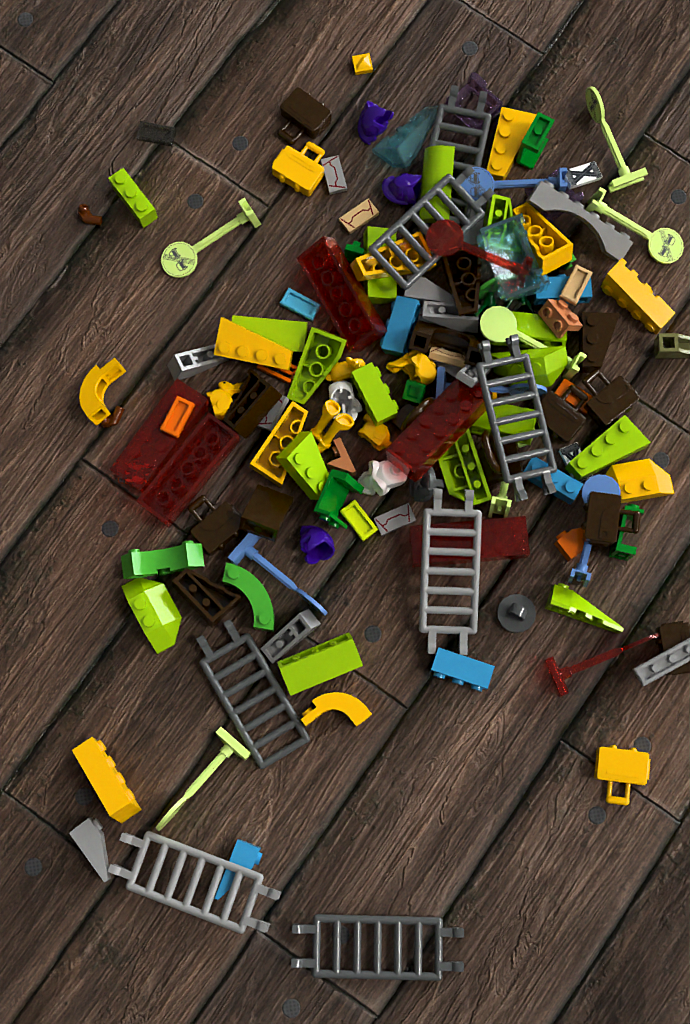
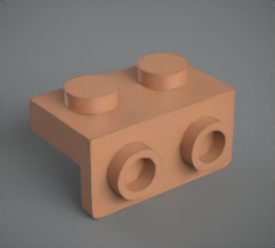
[538,299,583,338]

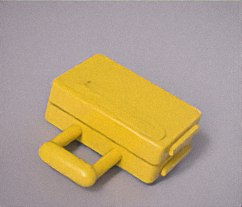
[272,141,325,197]
[594,745,651,806]

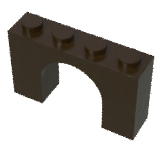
[409,320,487,367]

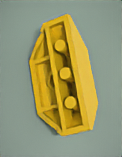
[605,459,674,503]

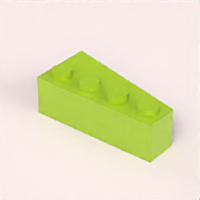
[565,415,651,481]

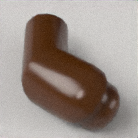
[78,204,102,226]
[99,406,125,428]

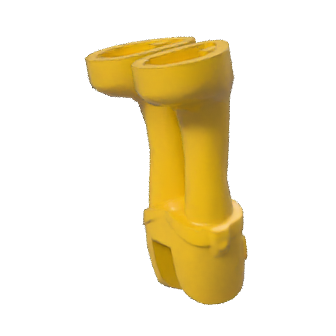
[310,400,354,454]

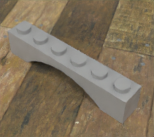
[526,180,634,262]

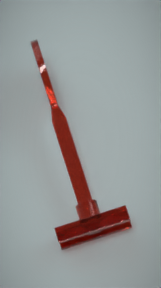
[426,219,534,288]
[545,633,659,697]

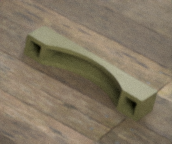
[654,333,690,359]

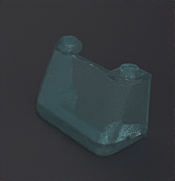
[476,213,550,302]

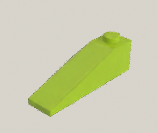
[287,327,347,405]
[545,583,624,634]

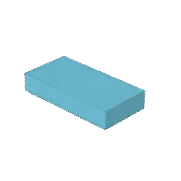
[280,288,321,322]

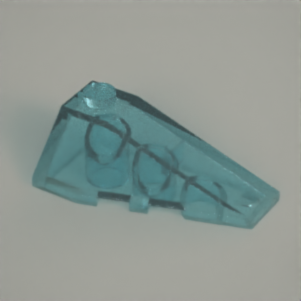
[372,106,438,168]

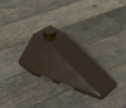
[441,244,482,317]

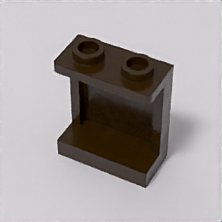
[239,484,294,542]

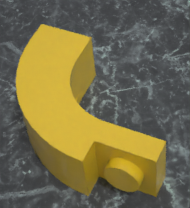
[79,358,126,426]
[301,692,372,727]

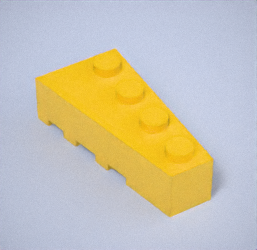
[512,202,573,276]
[350,231,436,282]
[72,737,142,823]

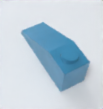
[214,839,263,900]

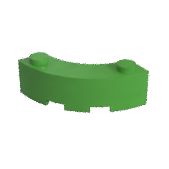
[121,540,204,579]
[223,562,275,633]

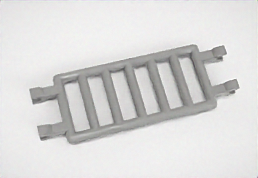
[419,488,482,655]
[108,831,281,934]

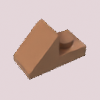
[327,437,356,477]

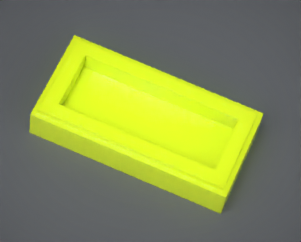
[340,500,378,542]

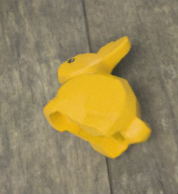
[326,357,366,383]
[206,381,242,421]
[358,413,393,451]

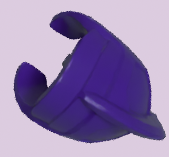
[358,101,394,145]
[382,173,422,205]
[300,525,335,564]

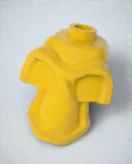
[386,350,437,386]

